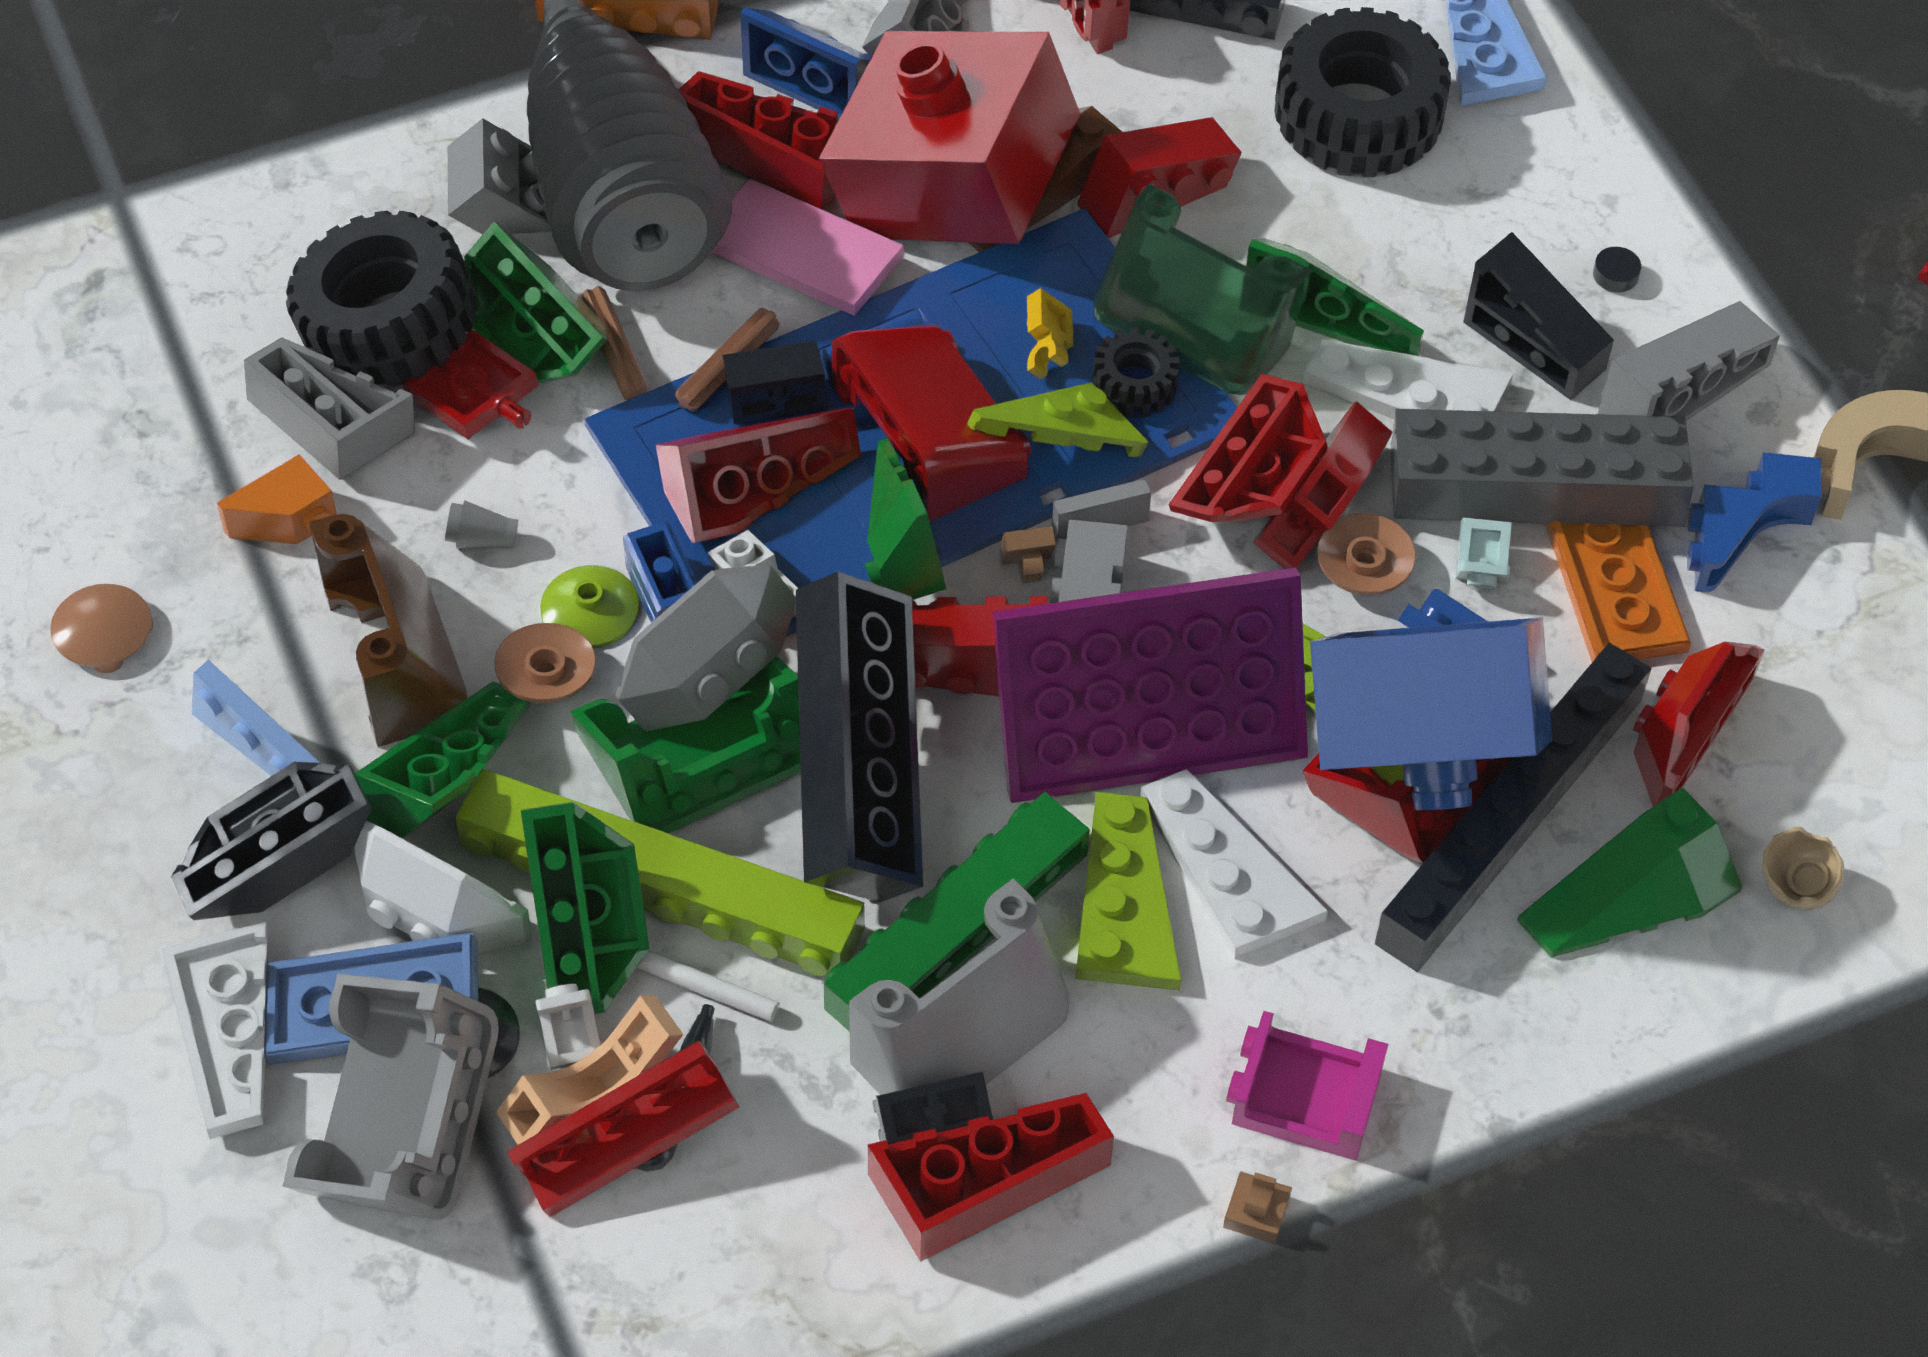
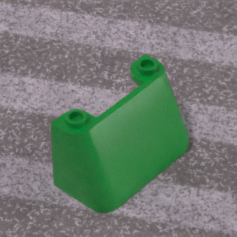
[570,656,801,834]

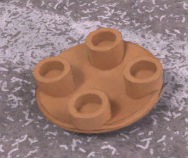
[50,584,153,673]

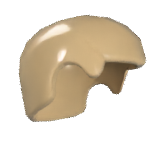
[1762,827,1844,910]

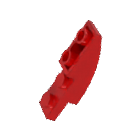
[1252,401,1393,569]

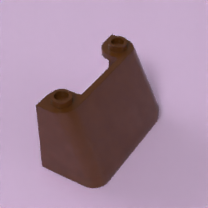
[309,514,468,747]

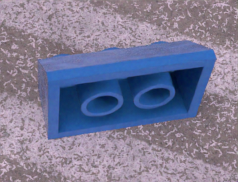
[740,7,872,119]

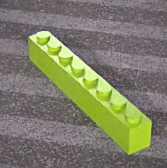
[455,769,865,976]

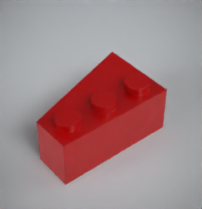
[1077,117,1242,239]

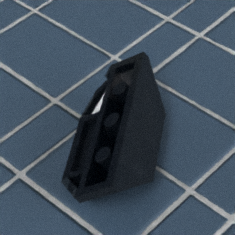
[171,762,372,921]

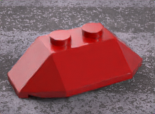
[1168,374,1328,523]
[1633,641,1765,806]

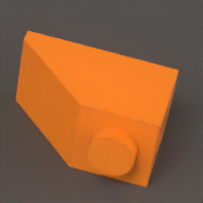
[217,454,337,544]

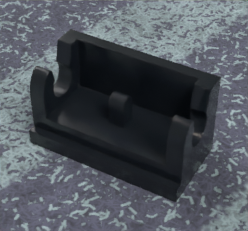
[722,341,828,424]
[873,1071,993,1145]

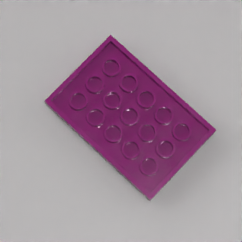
[992,567,1308,803]

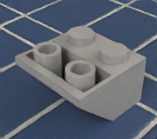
[447,118,552,235]

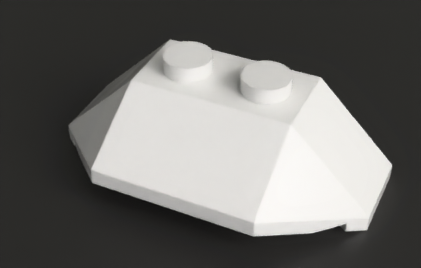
[354,821,532,954]

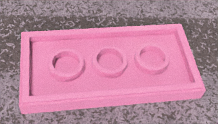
[711,179,904,316]

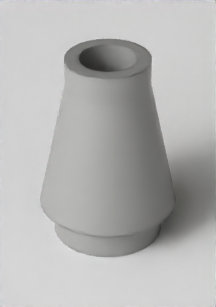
[445,500,519,548]

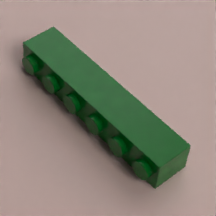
[823,792,1090,1032]

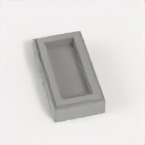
[1052,479,1151,543]

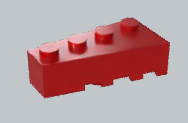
[678,71,839,210]

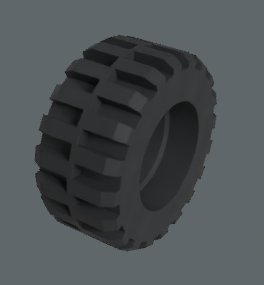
[1274,7,1451,177]
[286,211,478,388]

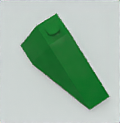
[1241,238,1424,356]
[864,438,946,600]

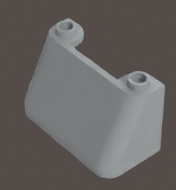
[849,879,1069,1095]
[282,974,499,1220]

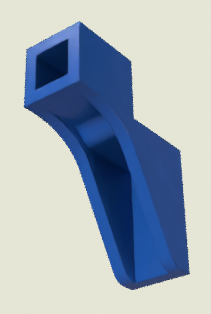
[1687,452,1821,592]

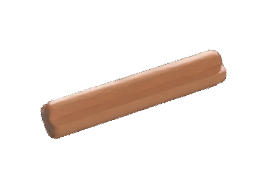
[581,286,647,400]
[675,308,780,412]

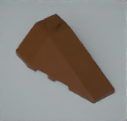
[968,106,1123,252]

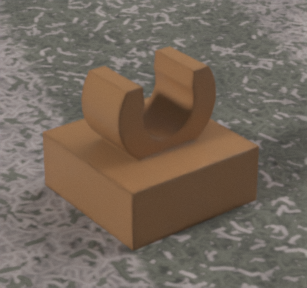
[1000,526,1056,584]
[1223,1171,1292,1244]

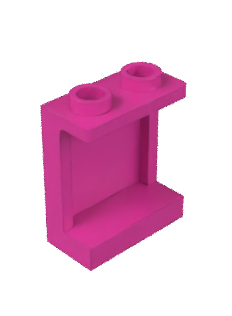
[1226,1010,1389,1161]

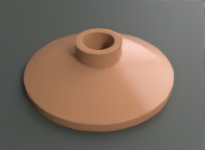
[1317,513,1416,596]
[494,623,596,703]

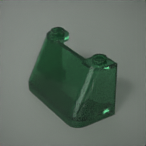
[1093,183,1312,395]

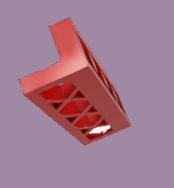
[507,1041,740,1217]

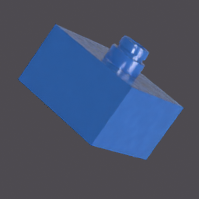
[1310,617,1552,810]

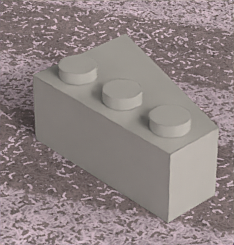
[244,337,414,480]

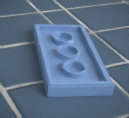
[264,932,478,1065]

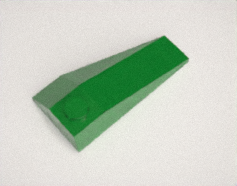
[355,681,532,839]
[1517,787,1742,957]

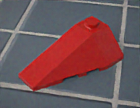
[655,408,861,543]

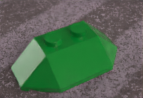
[464,221,607,384]
[521,802,650,1014]

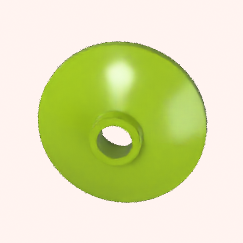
[540,565,639,648]

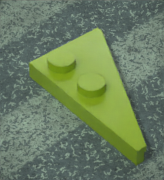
[967,382,1148,457]

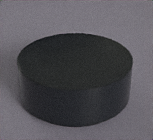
[1593,246,1641,292]

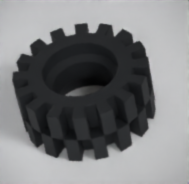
[1092,327,1180,418]

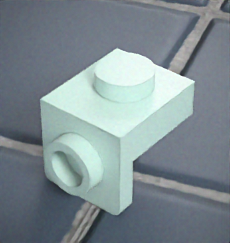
[1456,517,1512,589]

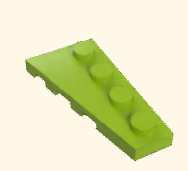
[1075,792,1181,991]

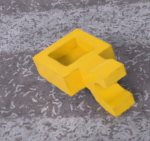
[1027,288,1073,379]

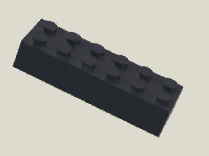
[796,571,924,902]

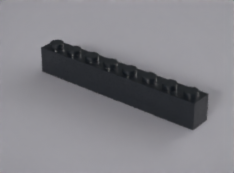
[1375,642,1652,973]

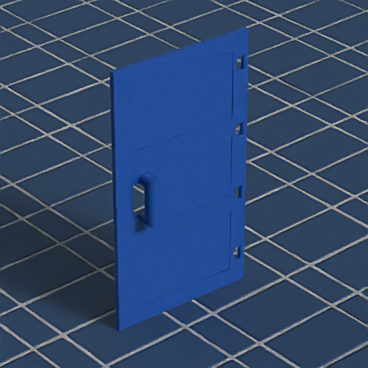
[584,208,1237,637]

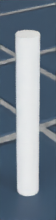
[637,951,780,1022]

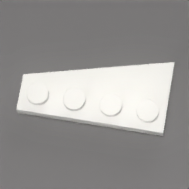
[1302,339,1514,419]
[1140,769,1328,959]
[162,920,269,1139]

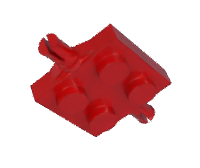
[402,329,539,439]

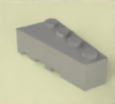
[1598,301,1780,421]
[1050,519,1128,603]

